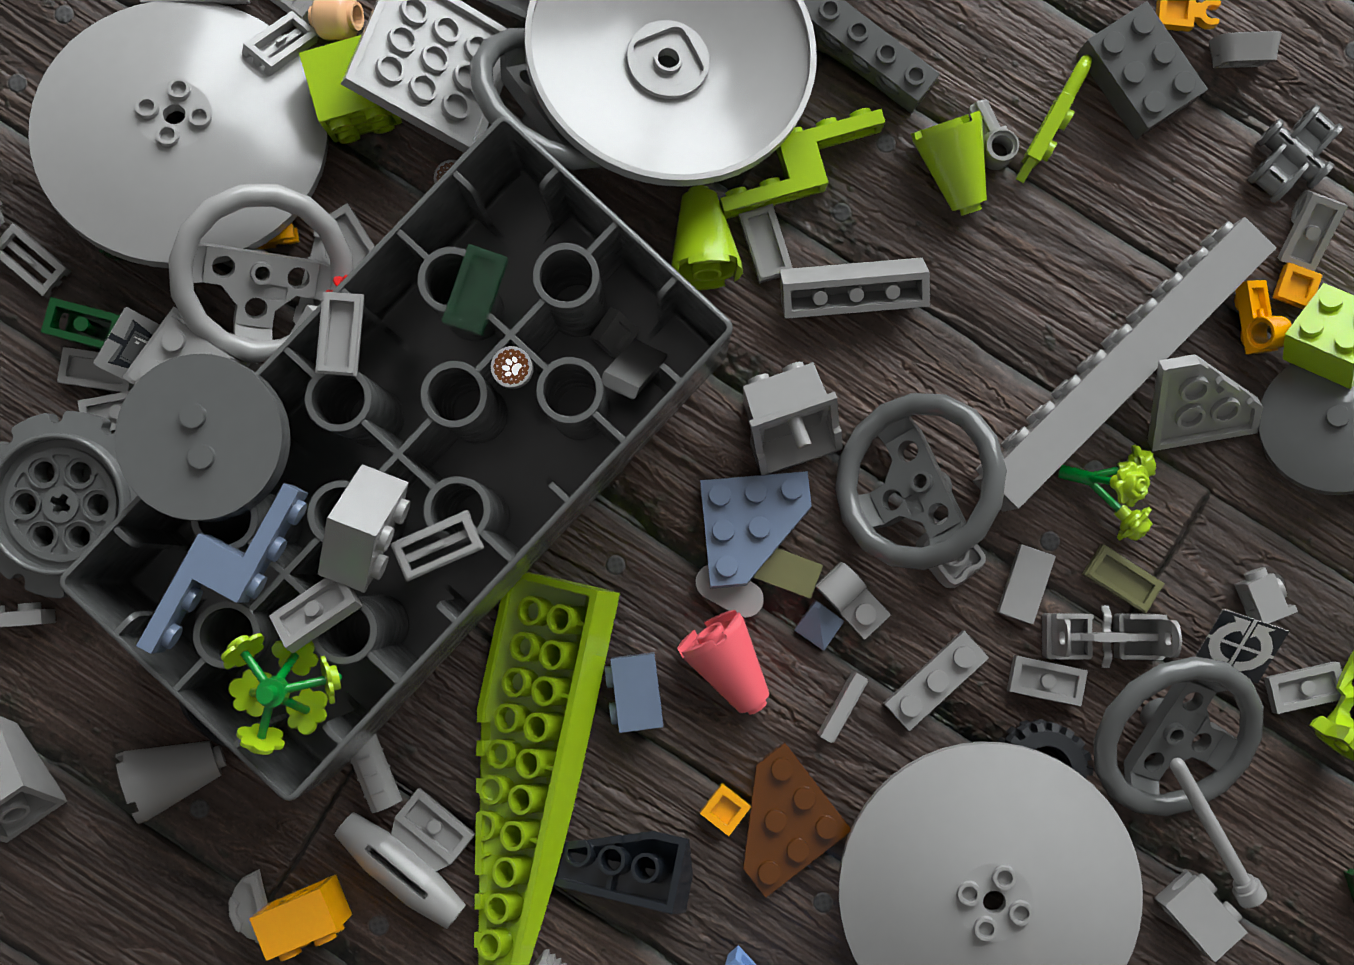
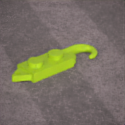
[1016,54,1092,183]

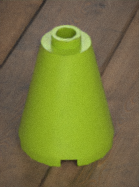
[911,110,987,216]
[671,185,743,290]

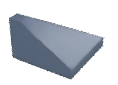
[794,600,844,651]

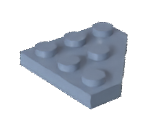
[700,471,812,589]

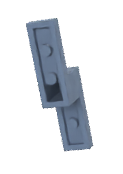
[136,483,308,654]

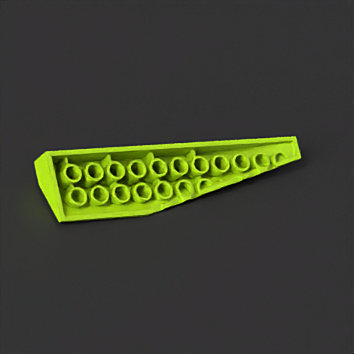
[474,572,620,965]

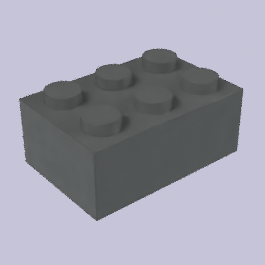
[1077,1,1208,140]

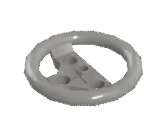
[168,184,353,363]

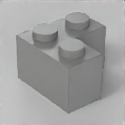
[318,464,411,593]

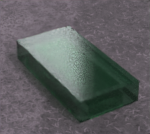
[442,244,509,336]

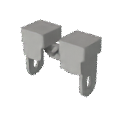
[1042,606,1182,668]

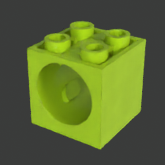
[299,35,402,144]

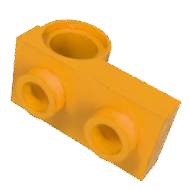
[1234,280,1292,354]

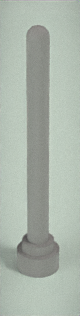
[1170,758,1267,908]

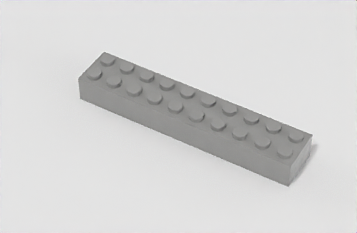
[972,217,1277,512]

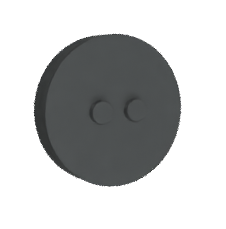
[115,354,290,522]

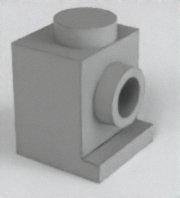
[1234,567,1298,624]

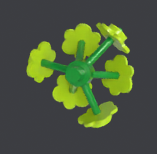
[221,633,342,755]

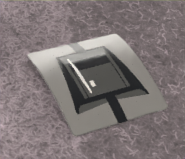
[93,307,160,382]

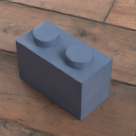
[605,652,663,733]

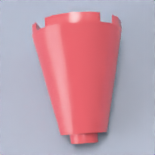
[677,610,770,715]

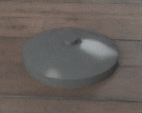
[1258,364,1354,495]

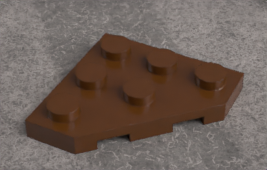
[743,742,851,898]

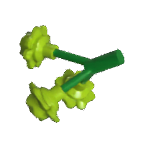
[1058,445,1156,541]

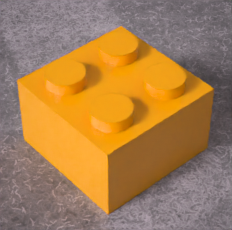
[249,874,352,961]

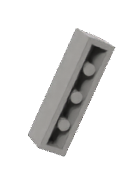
[779,258,930,318]

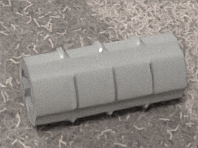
[350,733,402,813]

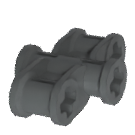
[1247,103,1344,204]

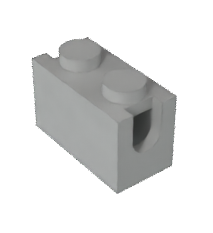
[1154,869,1248,962]

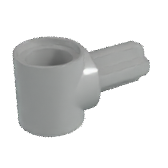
[969,99,1019,170]

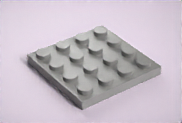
[341,0,507,153]

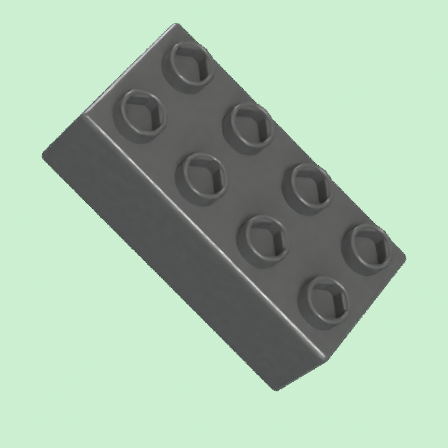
[60,117,733,801]

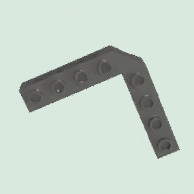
[803,0,940,114]

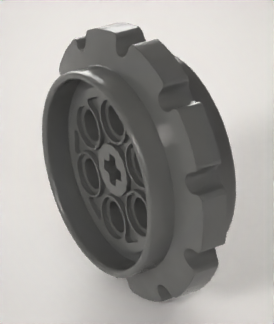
[0,411,138,598]

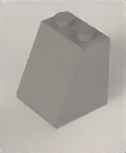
[0,716,67,843]

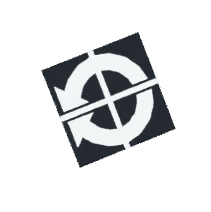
[1195,609,1290,684]

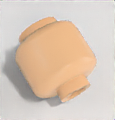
[308,0,364,40]

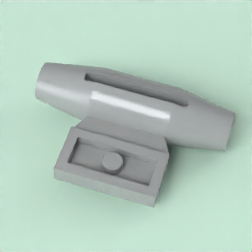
[334,788,475,929]

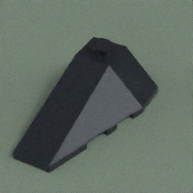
[553,831,693,914]

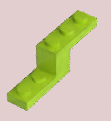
[720,108,885,219]

